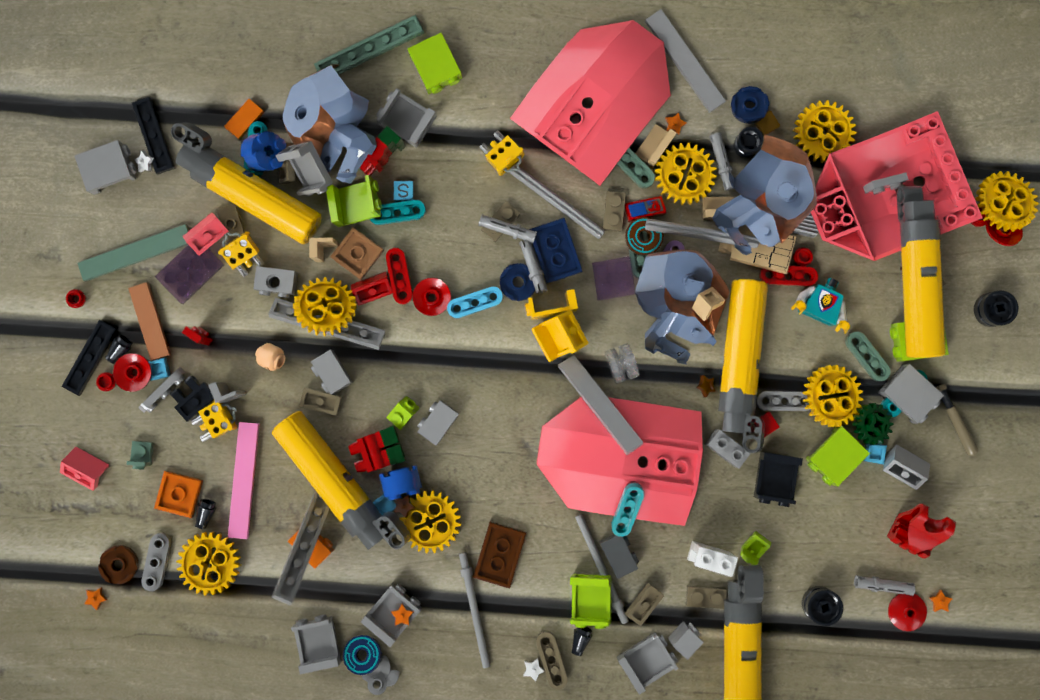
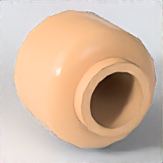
[255,343,286,371]

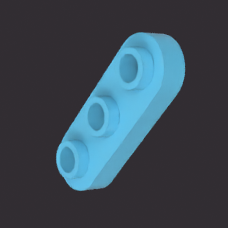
[447,287,503,318]

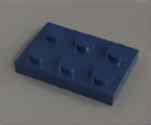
[529,218,583,284]

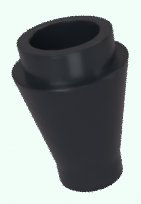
[105,335,133,364]
[195,499,216,529]
[571,627,592,656]

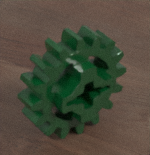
[852,403,894,445]

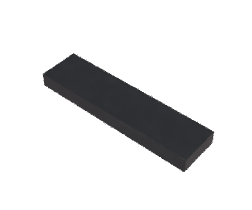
[132,97,176,175]
[61,320,118,396]

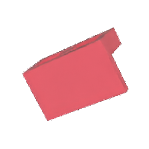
[182,212,229,256]
[60,446,109,491]

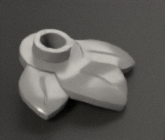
[362,655,400,695]

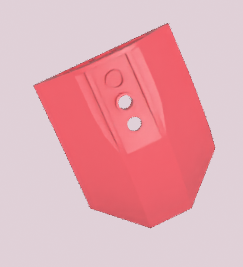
[510,20,671,186]
[811,111,982,261]
[536,397,703,526]

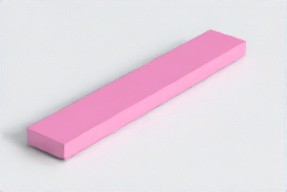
[228,422,260,539]

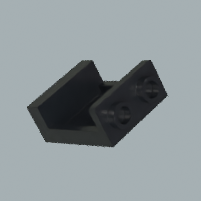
[754,451,803,507]

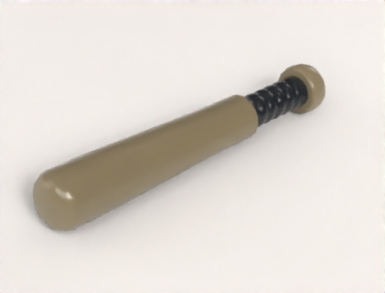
[935,384,979,456]

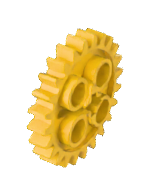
[793,100,857,163]
[654,143,717,205]
[975,171,1039,232]
[293,277,356,336]
[802,365,864,427]
[399,490,461,554]
[176,531,241,596]

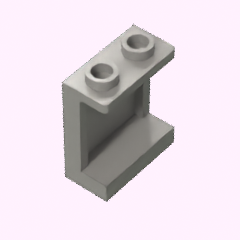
[376,88,437,148]
[75,140,137,195]
[275,141,333,197]
[878,364,944,424]
[361,583,422,647]
[291,614,341,674]
[617,632,679,695]

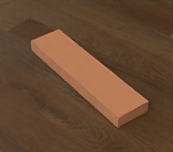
[128,282,171,361]

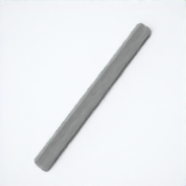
[510,164,605,239]
[645,219,759,248]

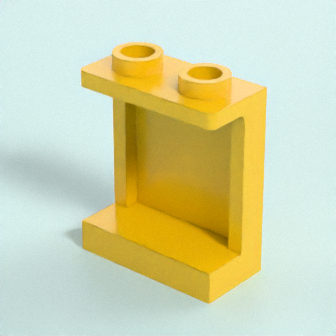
[532,309,589,362]

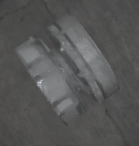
[605,343,640,384]

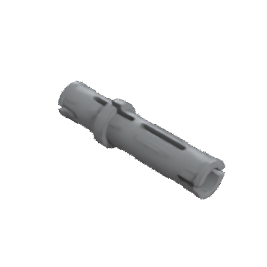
[709,132,734,191]
[479,214,537,243]
[519,240,548,295]
[854,575,915,596]

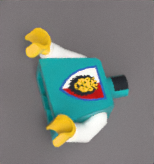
[791,278,850,334]

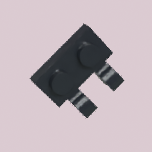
[169,376,214,422]

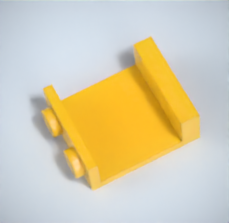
[525,289,578,320]

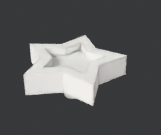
[134,150,154,172]
[523,658,545,681]

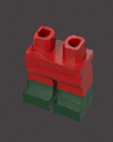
[360,126,406,176]
[348,426,406,473]

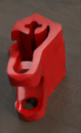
[887,503,956,559]

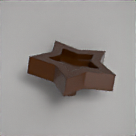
[696,375,716,398]
[393,495,416,518]

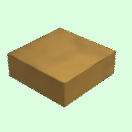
[755,110,781,137]

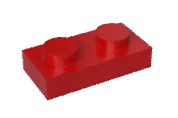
[182,326,213,346]

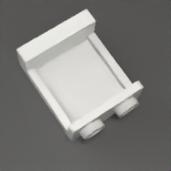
[687,541,738,577]

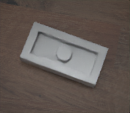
[863,173,909,195]

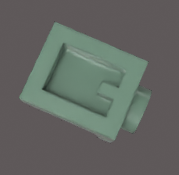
[126,441,154,470]

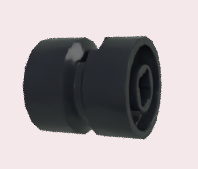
[733,127,763,157]

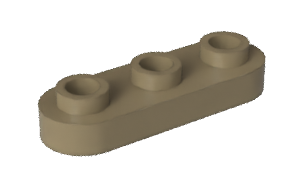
[536,631,567,690]

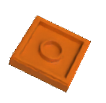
[154,471,203,518]

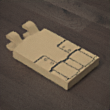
[718,225,796,274]

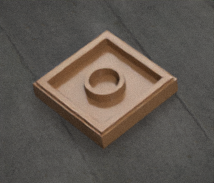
[330,227,384,280]

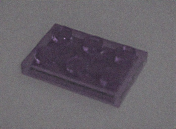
[155,245,224,304]

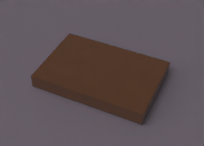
[473,521,526,589]

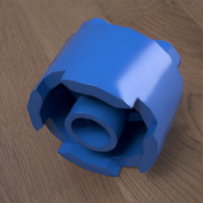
[241,131,286,172]
[379,465,422,500]

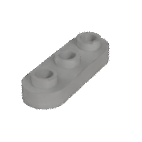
[138,367,186,413]
[756,391,811,411]
[141,533,171,591]

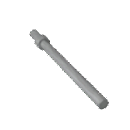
[575,514,629,624]
[459,552,490,668]

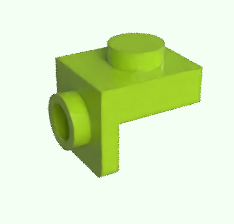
[386,396,420,430]
[740,531,771,565]

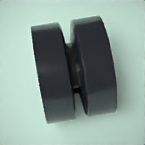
[974,290,1019,327]
[802,586,844,626]

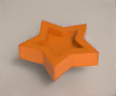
[665,112,687,135]
[84,587,108,610]
[929,590,952,612]
[391,603,414,625]

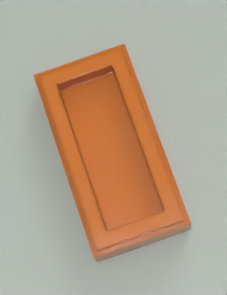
[224,99,264,140]

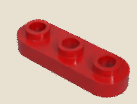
[386,248,413,305]
[759,266,818,287]

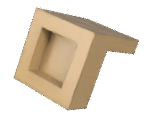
[692,287,725,321]

